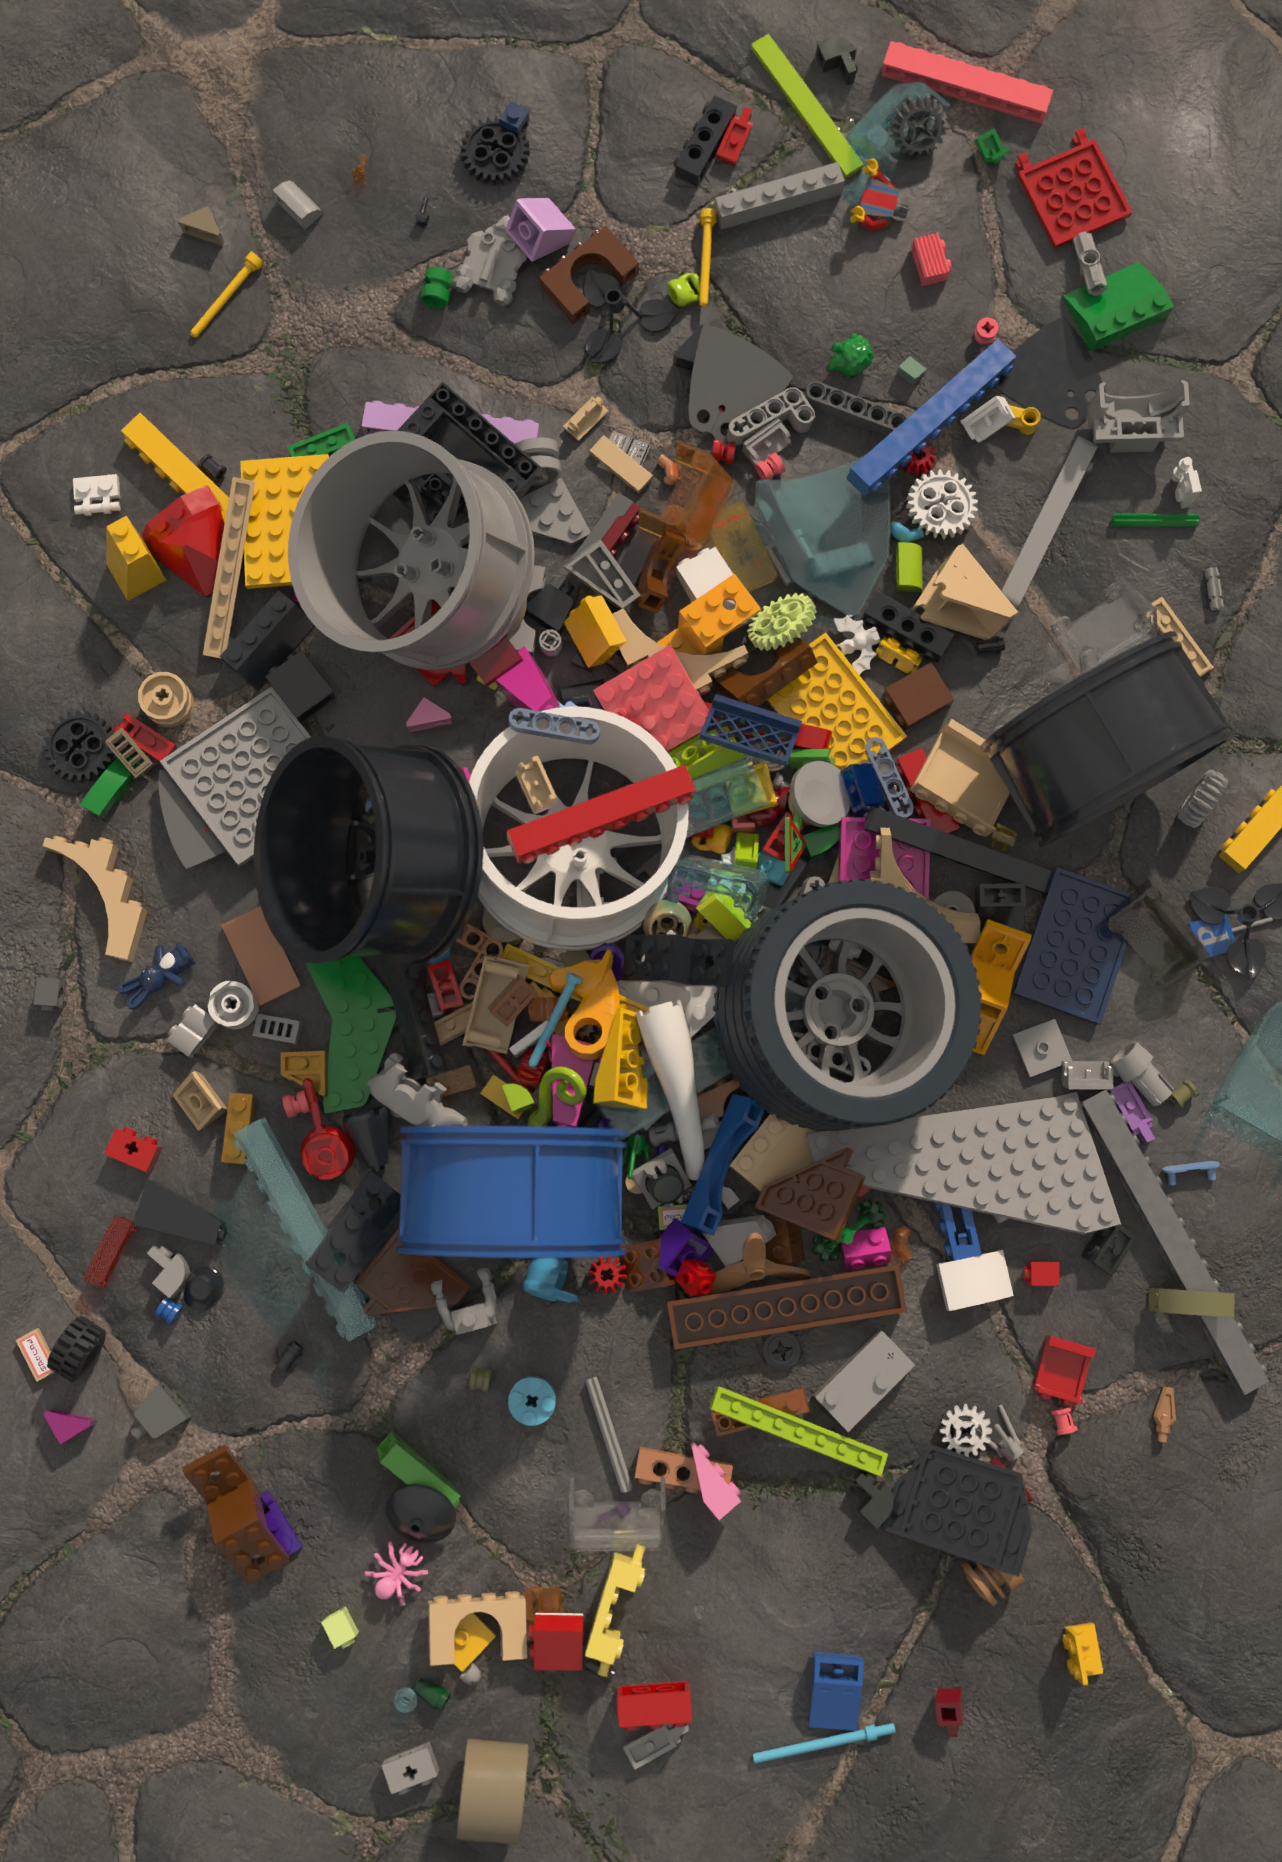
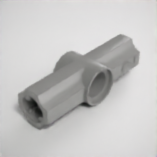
[1073,231,1107,296]

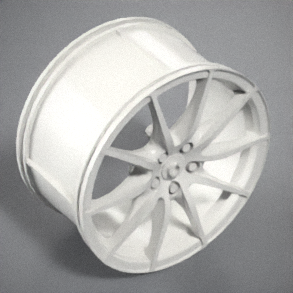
[469,707,688,951]

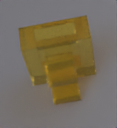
[990,823,1017,853]

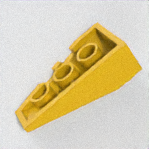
[594,1008,648,1109]

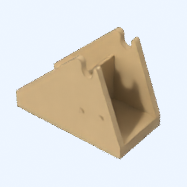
[913,544,1018,640]

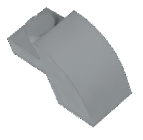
[147,1246,190,1298]

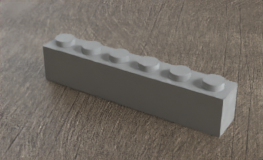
[714,162,845,230]

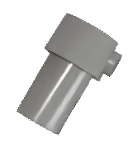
[1111,1041,1174,1106]

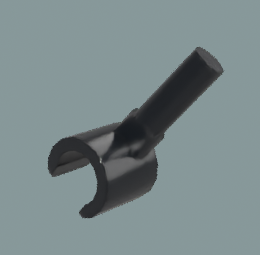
[415,197,429,228]

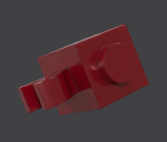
[935,1688,965,1737]

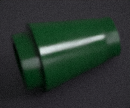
[414,1679,451,1711]

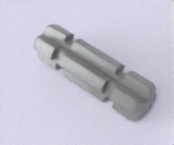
[1205,567,1224,611]

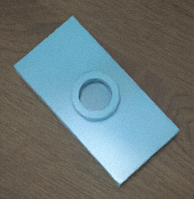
[752,853,793,886]

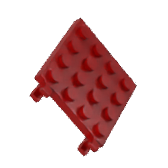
[1015,128,1133,249]

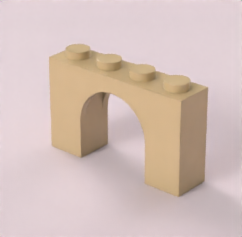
[428,1591,527,1665]

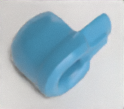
[522,1258,581,1304]

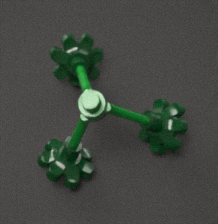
[812,1199,886,1262]

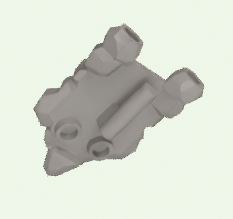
[452,216,528,306]

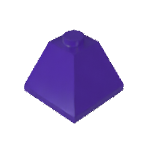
[660,1217,714,1277]

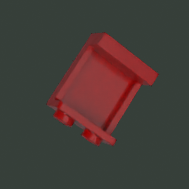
[1032,1335,1096,1407]

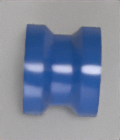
[154,1297,184,1326]

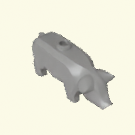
[367,1052,468,1126]

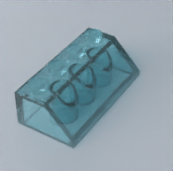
[686,755,769,837]

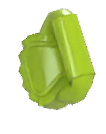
[667,273,700,307]

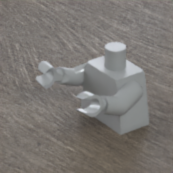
[431,1268,497,1335]

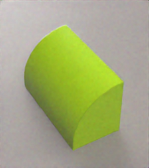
[896,542,923,592]
[502,1084,536,1115]

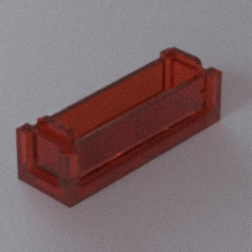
[82,1215,137,1287]

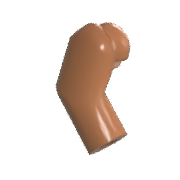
[656,454,679,486]

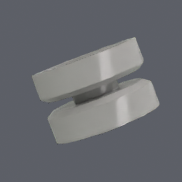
[515,437,562,486]

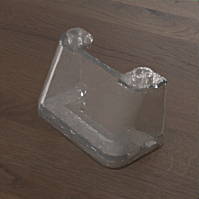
[1051,578,1158,675]

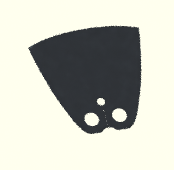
[994,317,1106,428]

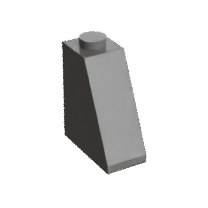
[703,1215,777,1267]

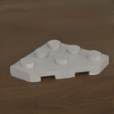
[520,478,590,546]

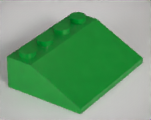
[1062,262,1174,352]

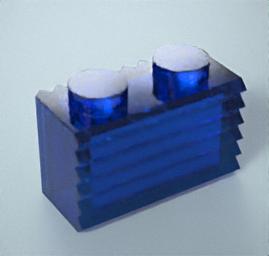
[840,762,886,814]

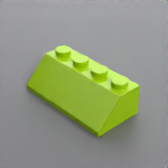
[667,719,746,790]

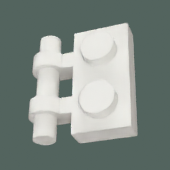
[1172,457,1202,509]
[73,474,120,516]

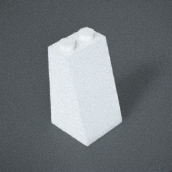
[676,547,753,631]

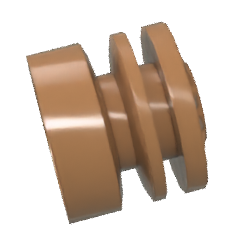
[961,1561,1025,1607]

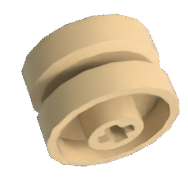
[138,672,194,727]

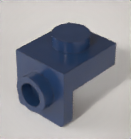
[499,101,530,134]

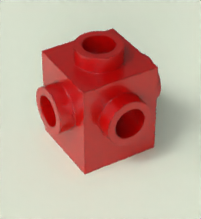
[675,1259,717,1297]

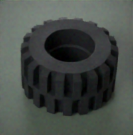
[47,1316,106,1382]

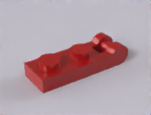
[113,713,177,762]

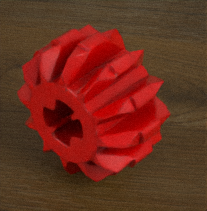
[900,441,937,477]
[517,1047,549,1087]
[587,1256,627,1295]

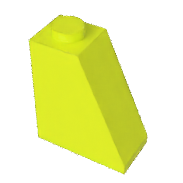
[696,884,752,941]

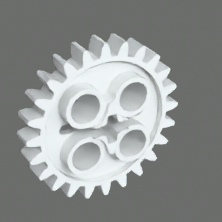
[906,469,978,539]

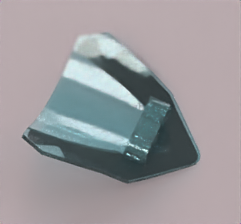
[755,456,891,617]

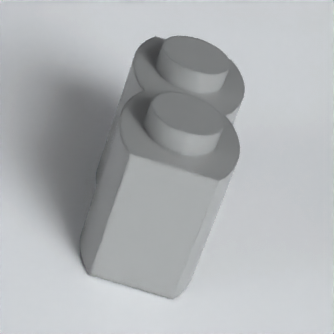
[167,1004,219,1059]

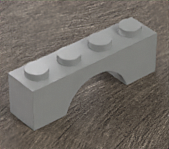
[506,566,546,658]

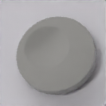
[790,761,852,827]

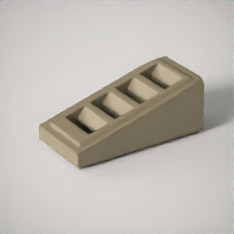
[105,728,153,778]

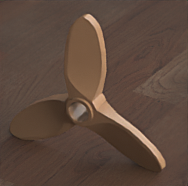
[709,1233,811,1294]

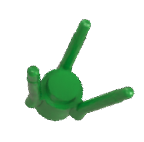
[622,1135,650,1179]

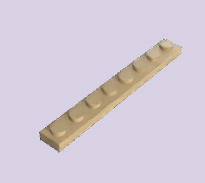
[203,477,255,658]

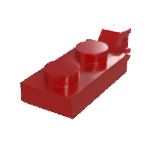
[716,106,753,167]

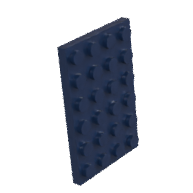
[1013,867,1143,1025]

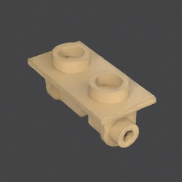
[563,397,608,441]

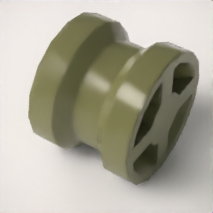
[469,1366,492,1393]

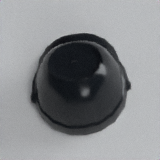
[184,1267,224,1311]

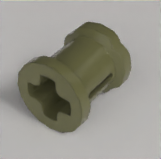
[1169,1079,1199,1109]

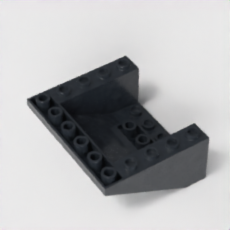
[392,381,542,549]

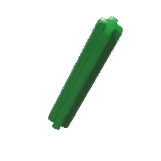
[1112,514,1200,527]

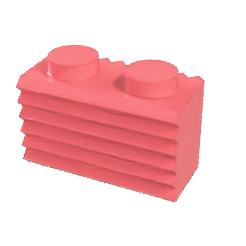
[911,233,952,286]

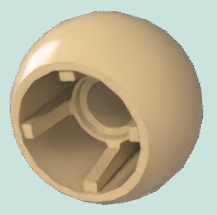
[642,900,692,937]

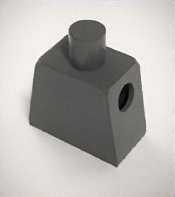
[130,1382,192,1441]

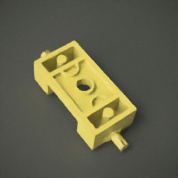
[585,1544,646,1677]

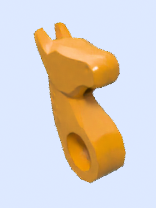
[548,949,620,1060]

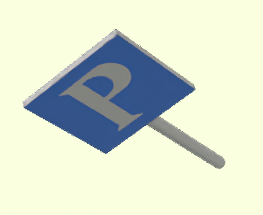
[1189,914,1273,960]

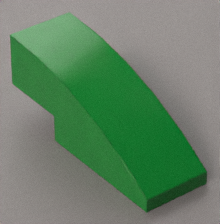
[80,753,141,819]

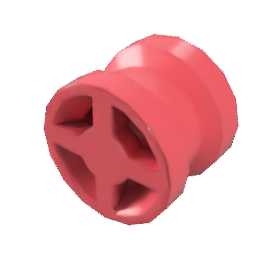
[974,317,998,345]

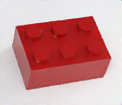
[617,1681,692,1731]

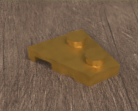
[281,1051,328,1095]

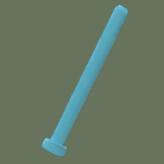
[529,972,583,1068]

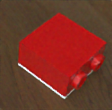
[529,1613,583,1671]

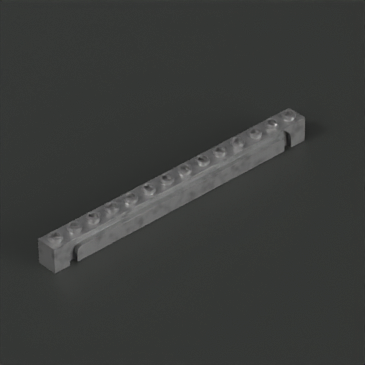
[1080,1089,1269,1395]

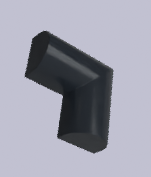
[560,679,605,711]

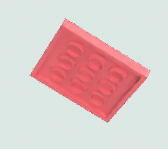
[593,645,711,751]

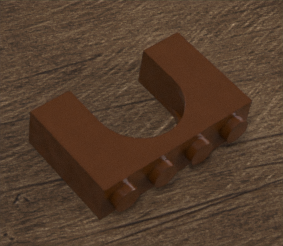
[539,226,639,324]
[713,637,818,707]

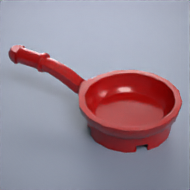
[300,1078,355,1180]

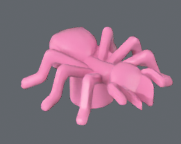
[365,1541,428,1606]

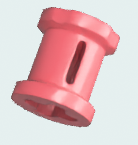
[1051,1406,1078,1435]

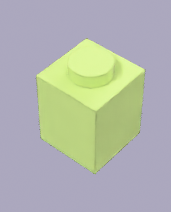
[321,1606,359,1649]

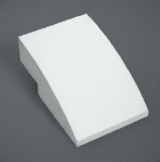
[936,1250,1013,1311]

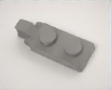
[623,1724,689,1770]

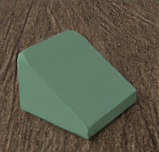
[896,356,927,386]

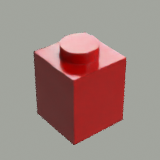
[1023,1262,1060,1286]

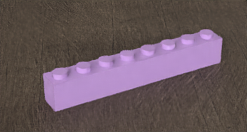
[362,401,540,444]

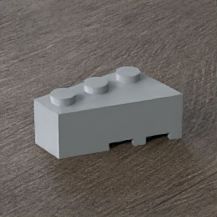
[562,540,640,609]

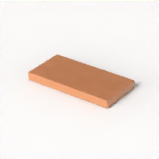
[221,906,302,1006]

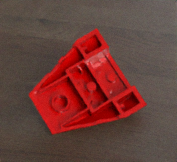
[141,485,225,598]

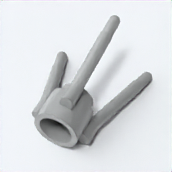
[969,1405,1023,1462]

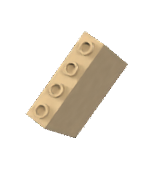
[910,719,1010,837]

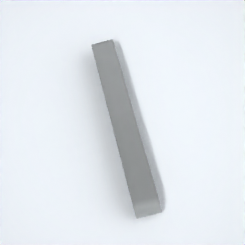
[1001,436,1098,610]

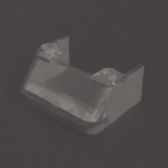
[569,1477,666,1551]

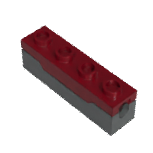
[570,493,642,561]

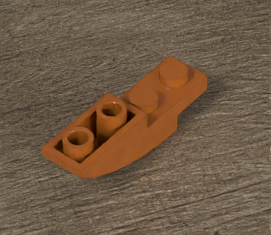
[711,1388,810,1437]

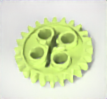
[747,593,817,651]

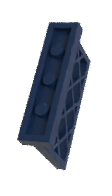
[699,694,802,767]

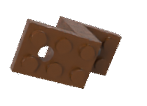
[182,1444,290,1585]

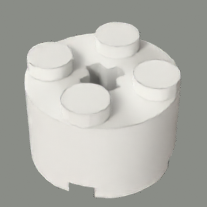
[208,981,259,1029]

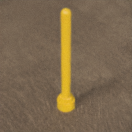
[699,208,717,307]
[190,252,264,338]

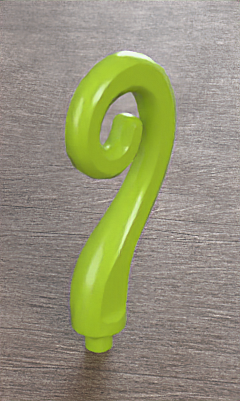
[528,1067,586,1127]

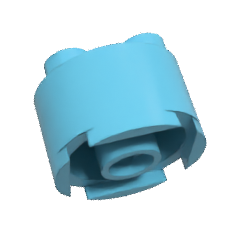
[508,1376,556,1426]

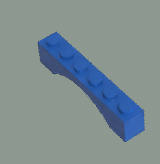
[681,1094,765,1236]

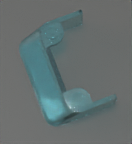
[847,82,950,181]

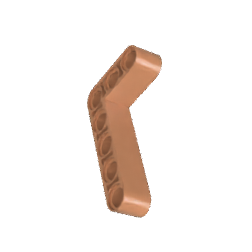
[455,923,504,1002]

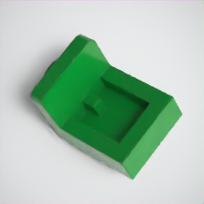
[974,128,1010,164]

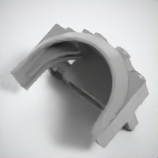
[1087,380,1190,453]

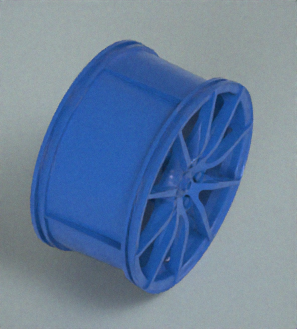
[396,1126,628,1258]

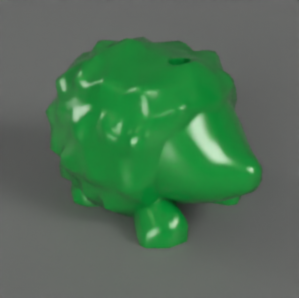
[828,334,875,378]

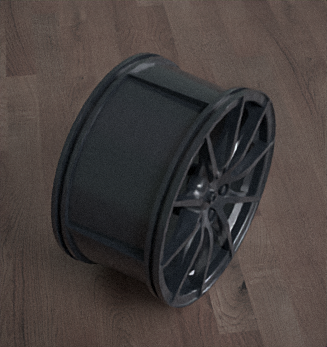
[981,631,1237,848]
[254,736,484,964]

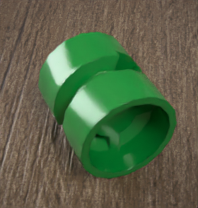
[420,267,453,308]

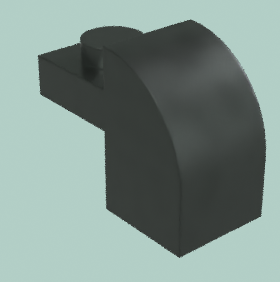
[816,37,858,85]
[853,1471,893,1529]

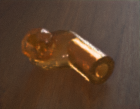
[892,1226,914,1262]

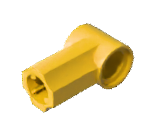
[1005,405,1041,435]

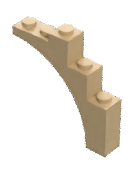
[612,608,749,696]
[870,828,980,943]
[43,836,147,963]

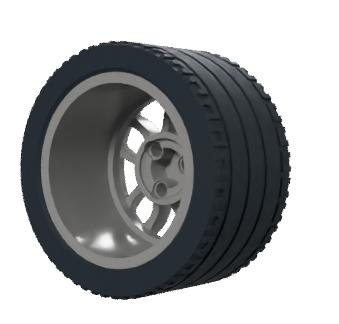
[713,879,982,1131]

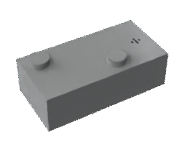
[813,1330,915,1432]

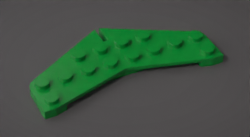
[306,957,397,1114]

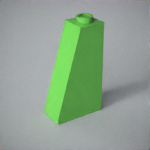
[376,1431,460,1508]

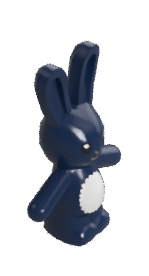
[117,942,196,1010]

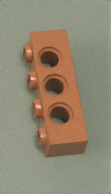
[635,1447,733,1493]

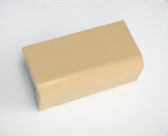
[463,954,529,1054]

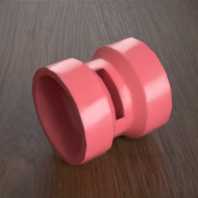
[755,453,785,483]
[282,1090,311,1118]

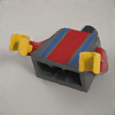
[850,159,909,232]

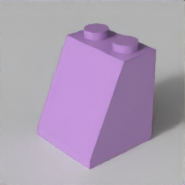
[505,198,576,262]

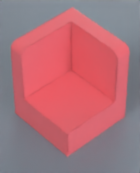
[730,809,755,833]

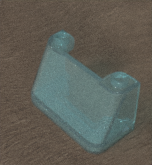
[666,855,770,921]

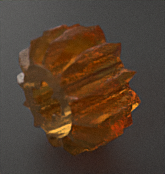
[528,997,567,1022]

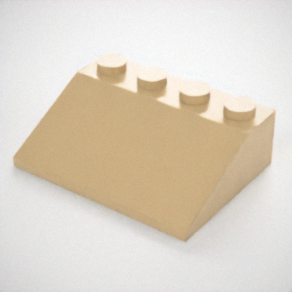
[729,1114,822,1193]

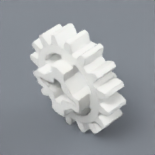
[940,1404,992,1456]

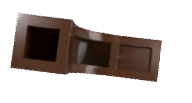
[637,530,686,613]

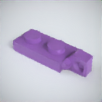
[1108,1081,1155,1144]

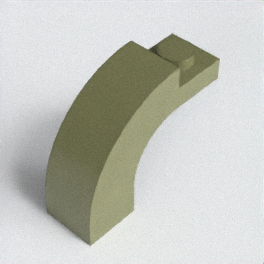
[1149,1288,1235,1317]

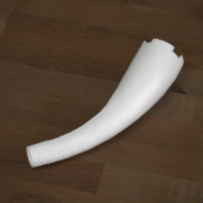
[635,1000,705,1180]

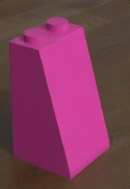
[495,646,561,712]
[552,1034,596,1128]

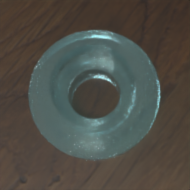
[394,1687,418,1713]

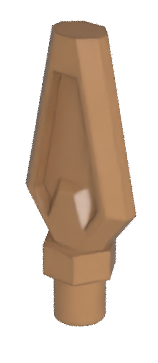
[1153,1386,1176,1443]

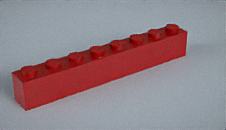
[507,765,696,863]

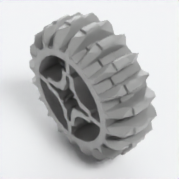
[1178,770,1228,828]

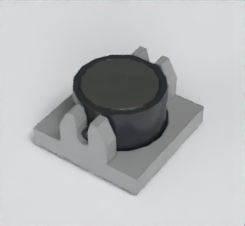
[633,1148,692,1209]

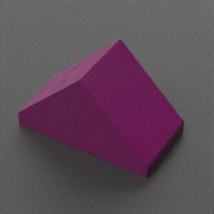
[44,1409,97,1445]

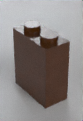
[882,662,954,731]

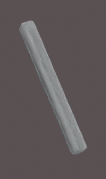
[586,1377,633,1493]

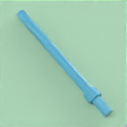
[753,1723,896,1764]

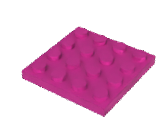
[838,817,931,900]

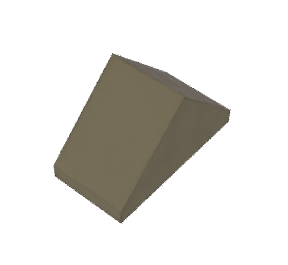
[179,206,224,246]

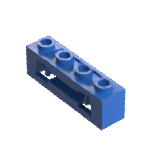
[934,1202,982,1261]

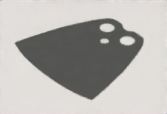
[689,325,793,444]
[158,770,226,869]

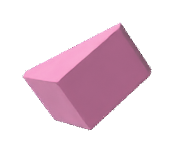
[406,697,453,733]

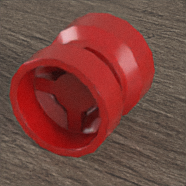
[711,440,736,465]

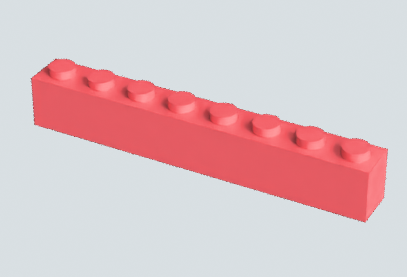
[881,41,1053,124]

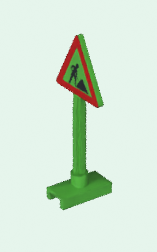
[785,749,836,873]

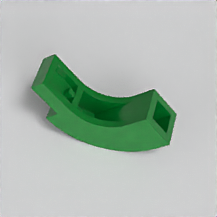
[803,813,848,861]

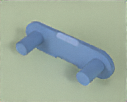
[1162,1161,1220,1185]

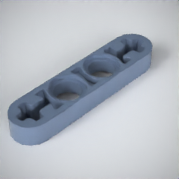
[509,708,600,744]
[865,737,914,819]

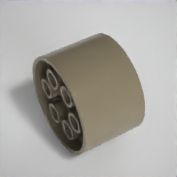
[456,1738,528,1845]

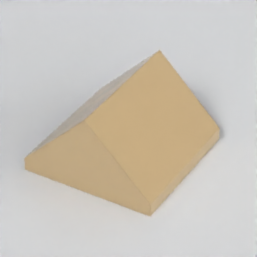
[172,1071,228,1131]

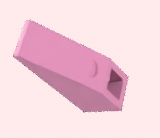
[691,1442,741,1520]

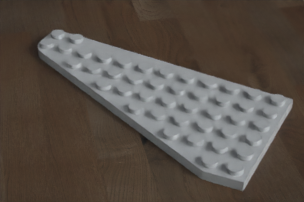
[806,1092,1121,1235]

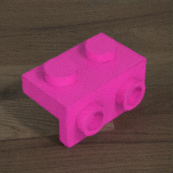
[841,1227,891,1270]

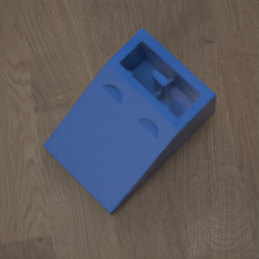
[808,1651,864,1731]

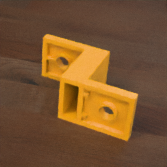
[657,573,761,655]
[971,920,1031,1055]

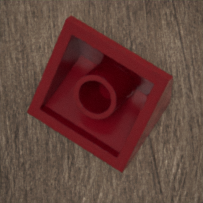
[469,635,524,687]

